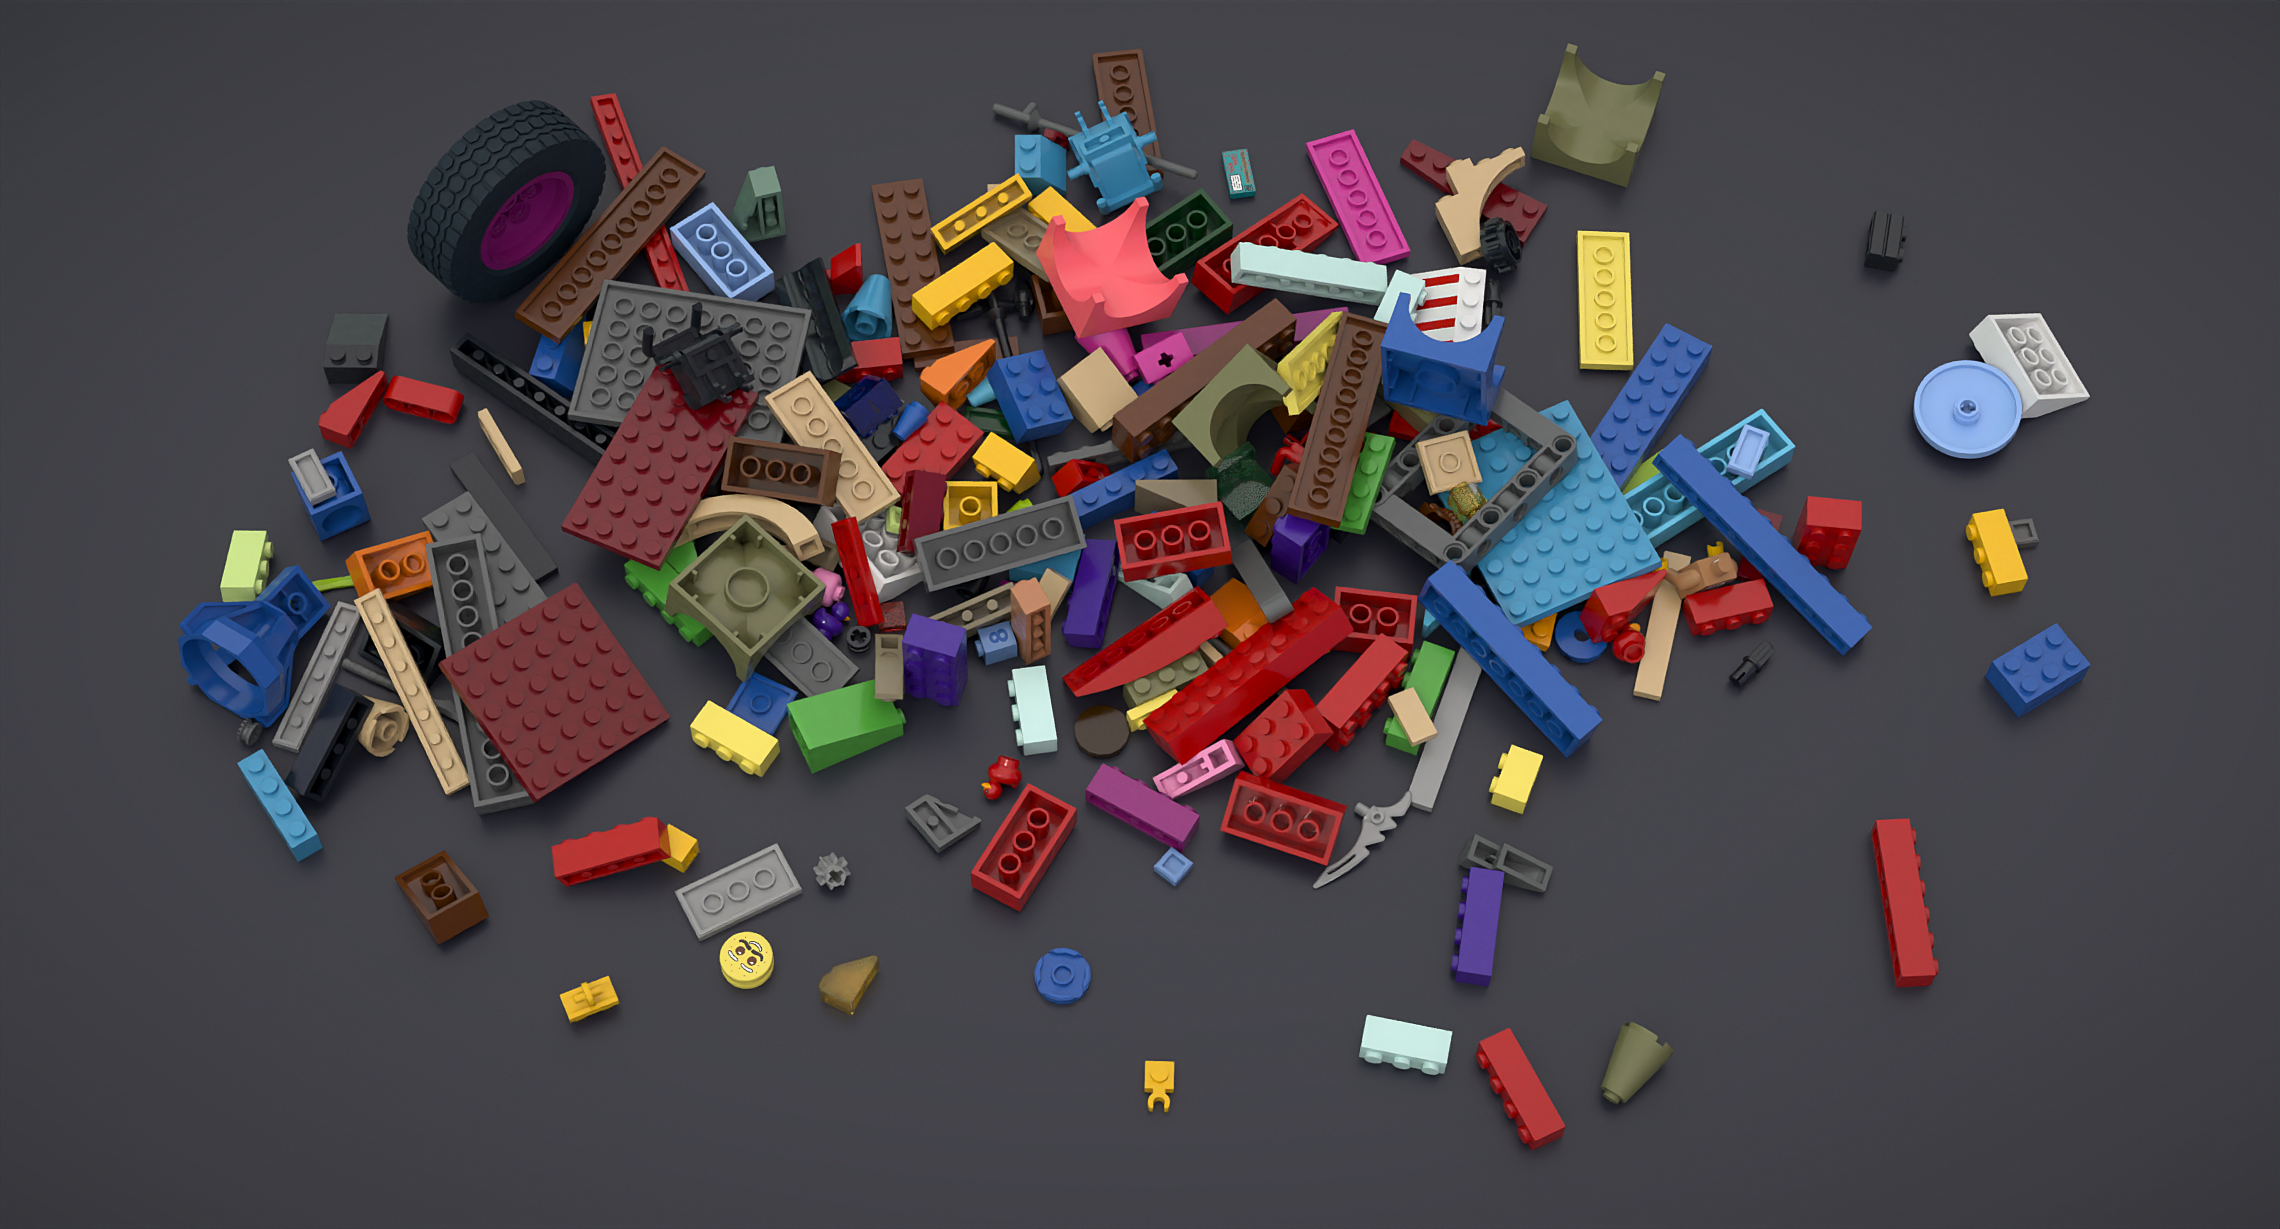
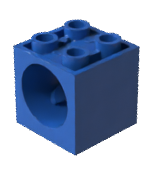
[291,451,371,541]

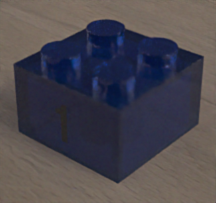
[834,375,903,437]

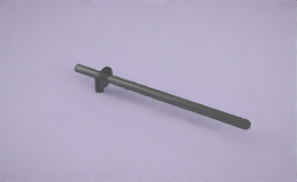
[992,102,1198,180]

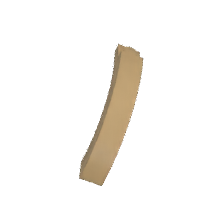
[673,494,825,562]

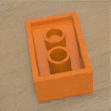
[920,339,996,411]
[345,530,433,601]
[1210,578,1269,650]

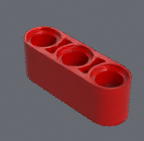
[382,376,465,424]

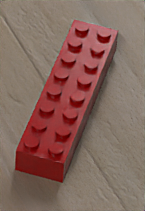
[1143,587,1354,766]

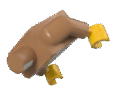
[1652,541,1738,600]

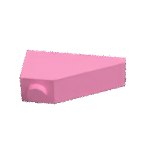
[1153,739,1246,800]

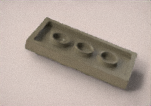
[981,207,1050,283]

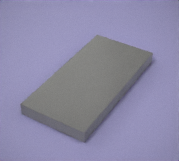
[675,843,802,941]

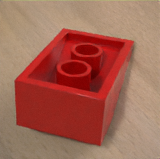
[1579,569,1667,644]

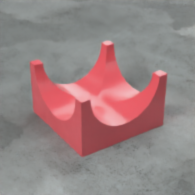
[1036,197,1189,339]

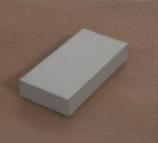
[288,448,337,506]

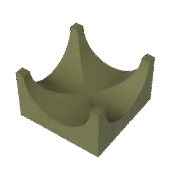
[1530,43,1666,187]
[1172,344,1317,480]
[664,514,826,683]

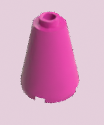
[1075,327,1140,384]

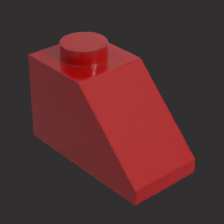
[826,243,863,295]
[1051,458,1111,497]

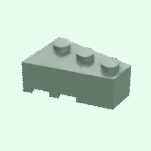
[729,166,786,243]

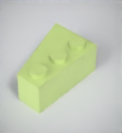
[220,531,274,602]

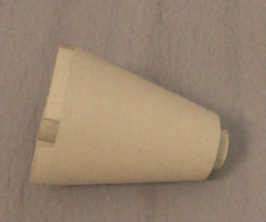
[357,695,410,757]

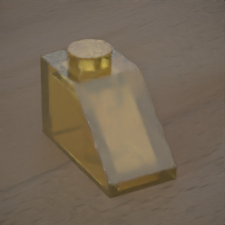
[819,955,880,1016]

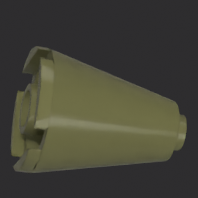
[1601,1021,1674,1104]

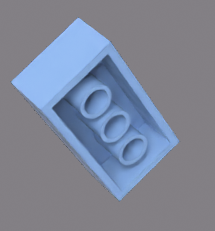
[670,202,775,302]

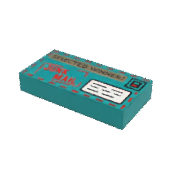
[1221,149,1256,199]

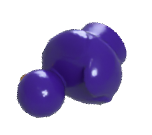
[810,602,850,641]

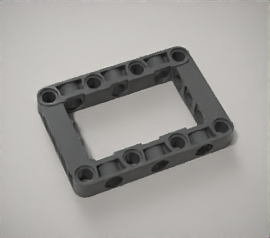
[1370,387,1578,573]

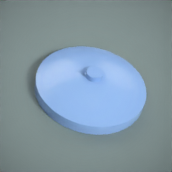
[1913,360,2022,459]

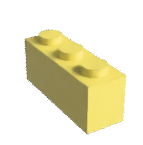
[690,701,780,777]

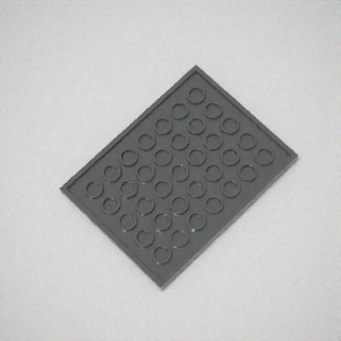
[568,279,812,443]

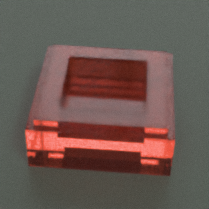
[878,601,907,632]

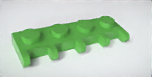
[1330,432,1396,535]

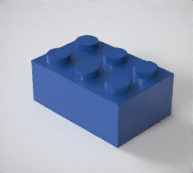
[986,350,1073,444]
[1985,623,2091,718]

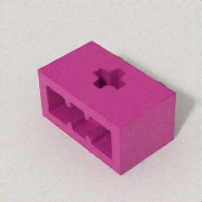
[1132,331,1194,385]

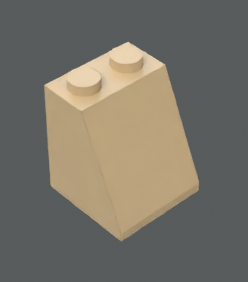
[1056,347,1138,433]

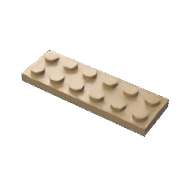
[764,371,901,525]

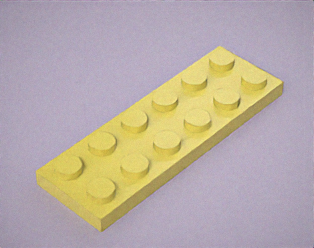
[1576,231,1633,371]
[1277,311,1343,415]

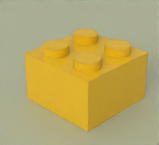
[942,481,998,531]

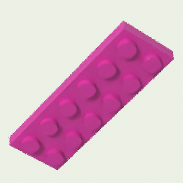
[1306,129,1410,265]

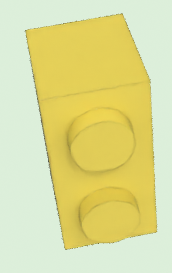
[1489,745,1543,815]

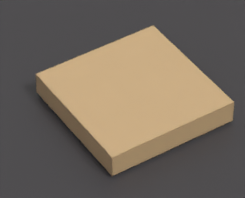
[1415,430,1482,496]

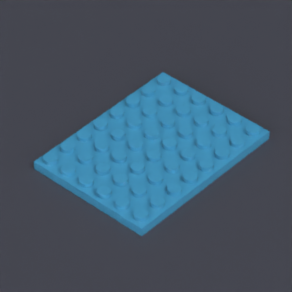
[1437,400,1662,628]

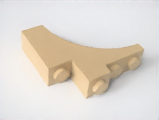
[1435,147,1525,265]

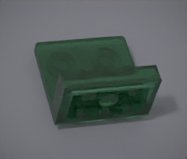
[1206,441,1274,522]

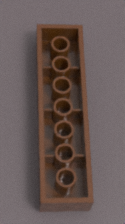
[1112,298,1297,463]

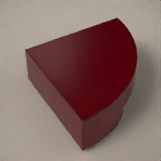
[1044,128,1070,151]

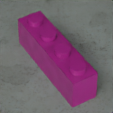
[1086,763,1200,853]

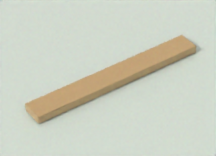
[354,588,470,796]

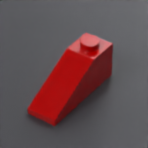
[318,371,389,449]

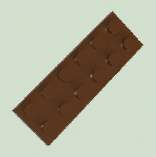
[1092,48,1164,179]

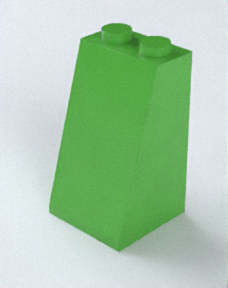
[787,679,906,774]

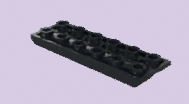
[774,257,859,386]

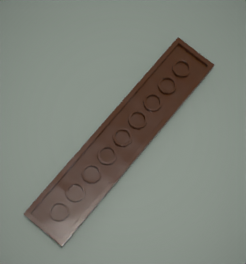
[515,146,706,344]
[1286,311,1389,529]

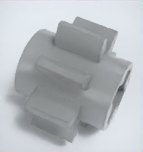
[813,852,851,890]

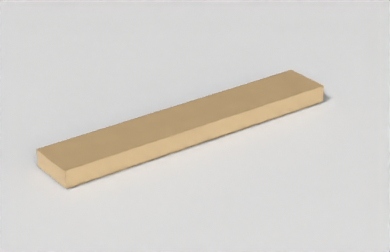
[1633,551,1691,701]

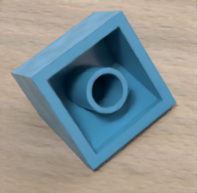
[1015,135,1066,195]

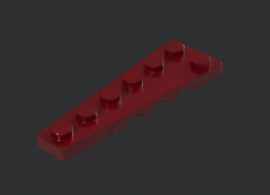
[1400,139,1548,248]

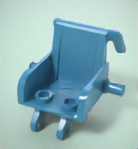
[1067,100,1163,215]

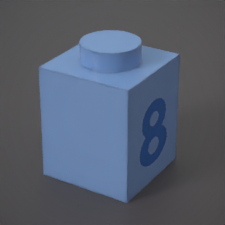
[974,621,1017,665]

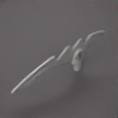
[1313,791,1412,889]

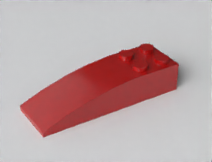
[1191,193,1339,315]
[1062,586,1228,697]

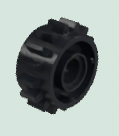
[1480,217,1522,274]

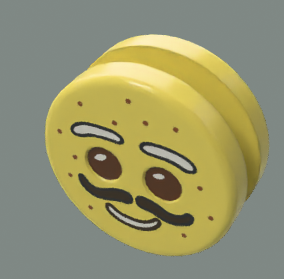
[720,932,774,989]

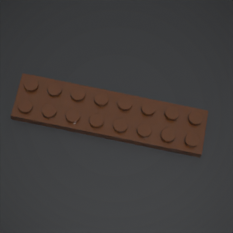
[871,178,955,359]

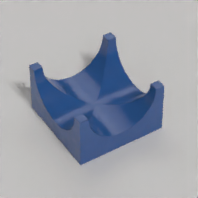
[1381,292,1505,426]

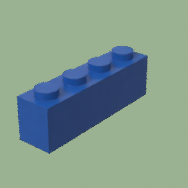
[529,313,587,398]

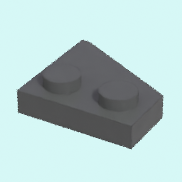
[904,794,981,853]

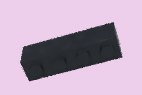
[284,683,375,803]

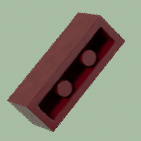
[896,470,948,555]

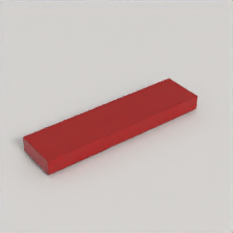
[831,516,885,627]

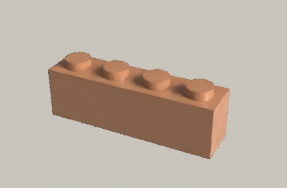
[1010,577,1051,665]

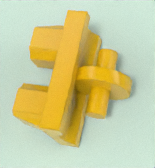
[560,976,619,1023]

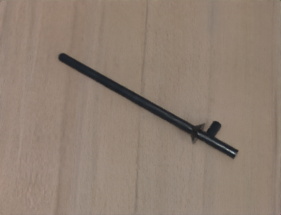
[984,289,1044,476]

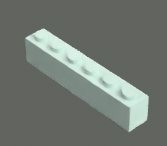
[1231,242,1388,306]

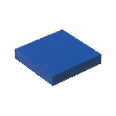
[725,671,799,737]

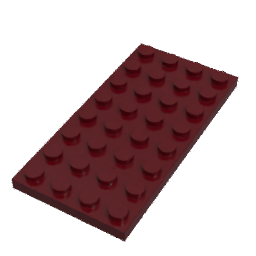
[561,363,759,571]

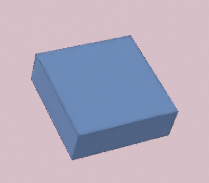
[1154,847,1193,887]

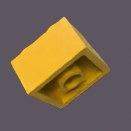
[973,432,1041,494]

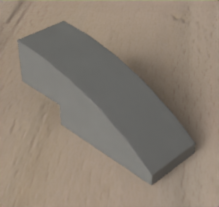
[1458,834,1553,893]

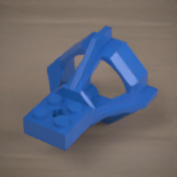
[178,565,331,728]

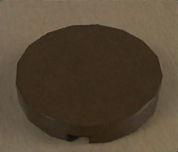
[1074,705,1130,759]

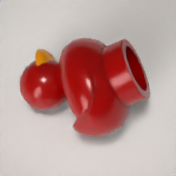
[1612,623,1646,663]
[981,755,1022,800]

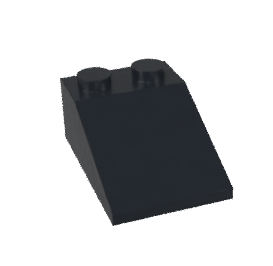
[323,313,389,384]

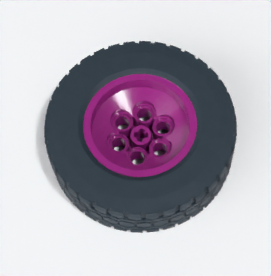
[407,100,606,304]

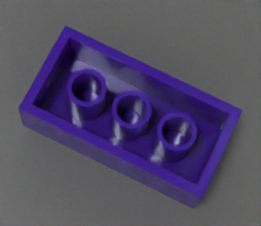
[902,613,968,707]

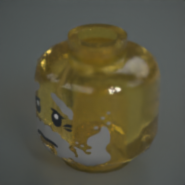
[1447,481,1487,522]

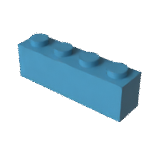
[237,749,323,862]

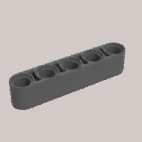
[1231,539,1294,624]

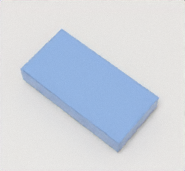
[1726,424,1770,480]

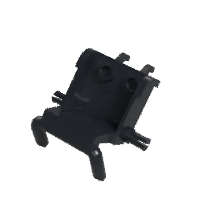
[642,302,755,410]

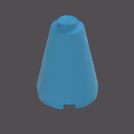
[842,274,892,342]

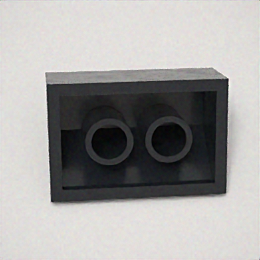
[357,599,446,689]

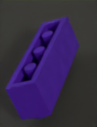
[1062,539,1121,648]
[1451,867,1504,986]

